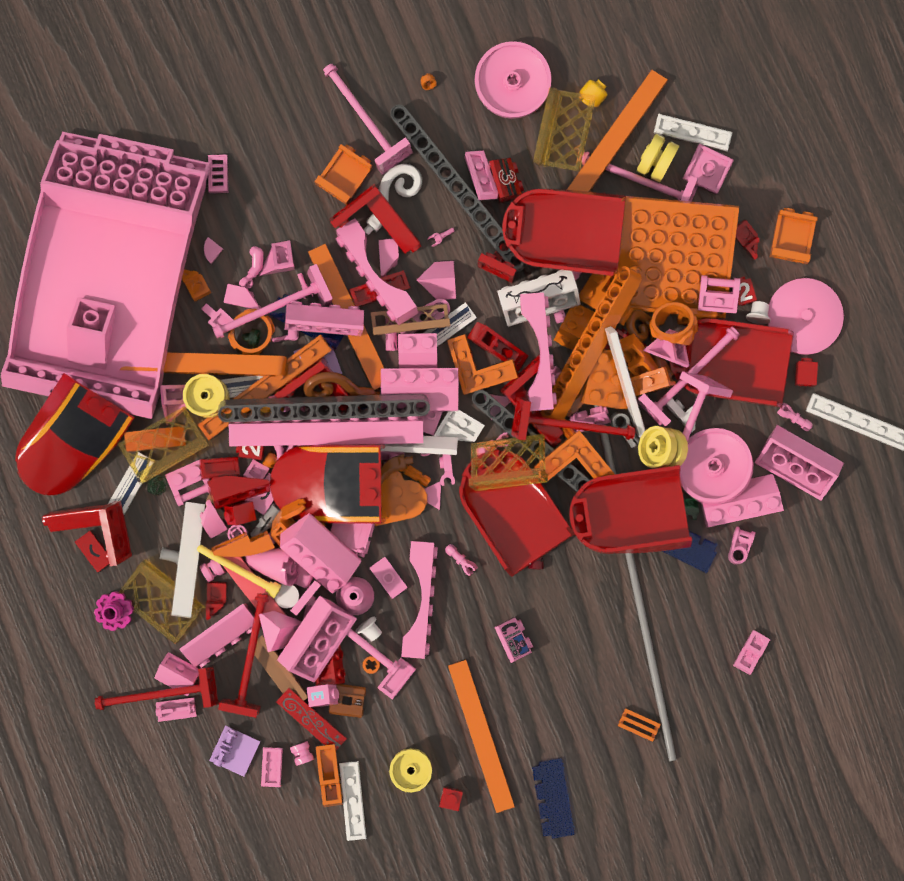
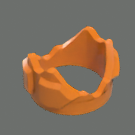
[649,302,698,345]
[228,309,275,355]

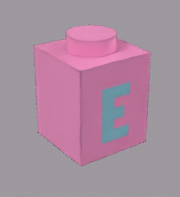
[307,684,339,707]

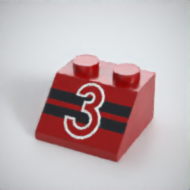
[489,158,524,204]

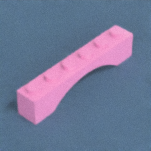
[336,218,418,325]
[520,292,557,411]
[401,541,438,659]

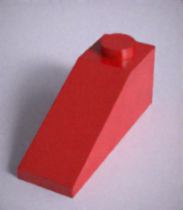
[467,322,529,371]
[207,475,270,509]

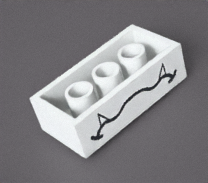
[497,270,581,327]

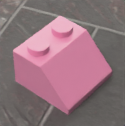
[398,333,437,368]

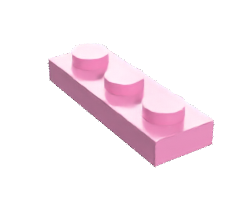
[464,151,498,200]

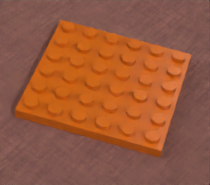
[614,196,739,319]

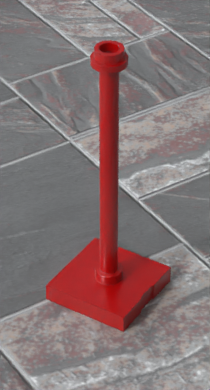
[511,397,635,440]
[218,593,269,718]
[95,666,219,710]

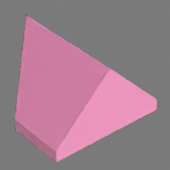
[258,241,295,276]
[417,261,456,300]
[643,329,689,368]
[160,385,187,425]
[259,611,302,652]

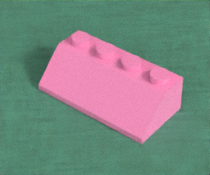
[284,301,364,336]
[381,368,458,412]
[755,425,844,500]
[701,474,784,528]
[280,513,361,594]
[277,596,357,683]
[180,603,255,668]

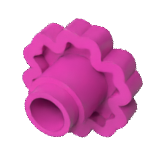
[94,591,134,631]

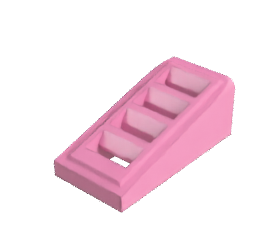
[208,155,229,194]

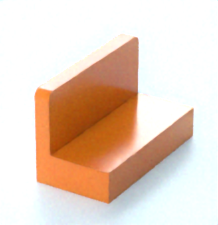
[630,367,676,396]

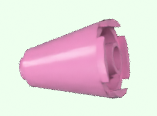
[246,548,300,586]
[336,577,374,615]

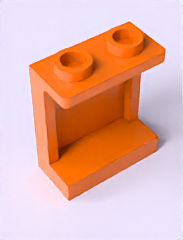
[315,144,373,205]
[770,208,818,264]

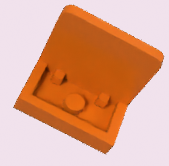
[553,305,594,350]

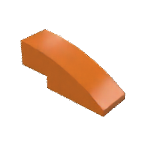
[620,333,659,376]
[124,426,186,452]
[211,531,275,557]
[316,744,343,807]

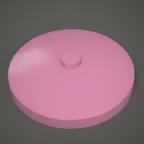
[475,42,551,118]
[767,278,844,355]
[680,428,753,504]

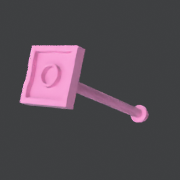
[323,64,413,175]
[579,151,698,202]
[213,264,333,338]
[637,327,740,427]
[680,371,733,441]
[290,580,400,675]

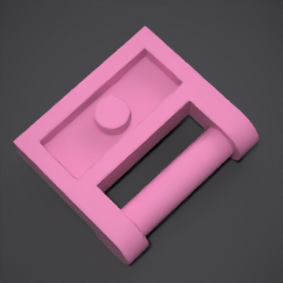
[698,275,740,313]
[165,460,210,506]

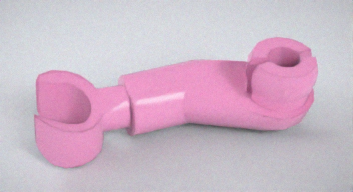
[239,246,264,289]

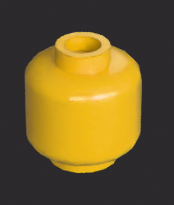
[579,79,607,108]

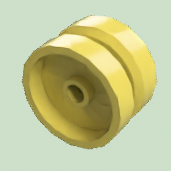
[636,134,680,183]
[183,374,230,418]
[638,426,688,469]
[389,748,432,793]

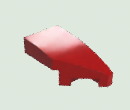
[735,220,760,260]
[206,582,227,620]

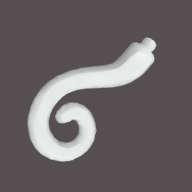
[363,164,423,235]

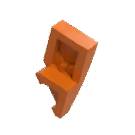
[182,269,211,302]

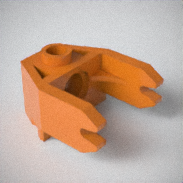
[270,499,325,546]

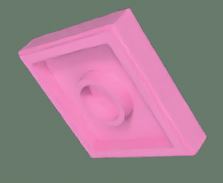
[683,144,733,195]

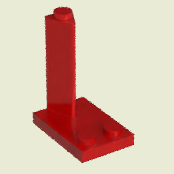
[330,184,421,253]
[478,243,516,283]
[499,354,564,447]
[275,357,360,410]
[42,500,132,566]

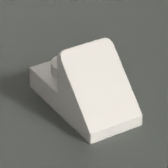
[666,398,696,432]

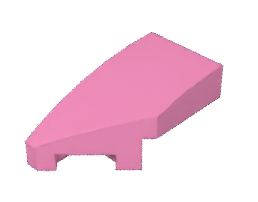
[379,239,399,278]
[224,284,261,309]
[200,499,227,538]

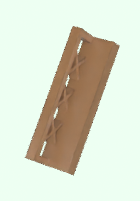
[371,304,450,336]
[255,635,308,701]

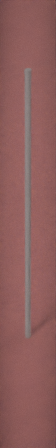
[594,405,677,761]

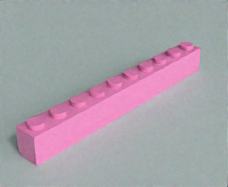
[229,416,423,446]

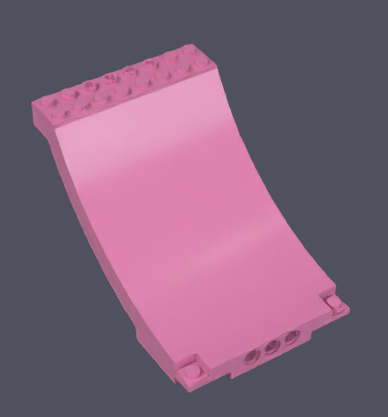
[1,131,211,419]

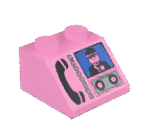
[494,617,533,663]

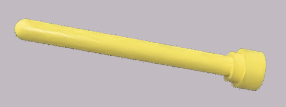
[197,545,282,599]

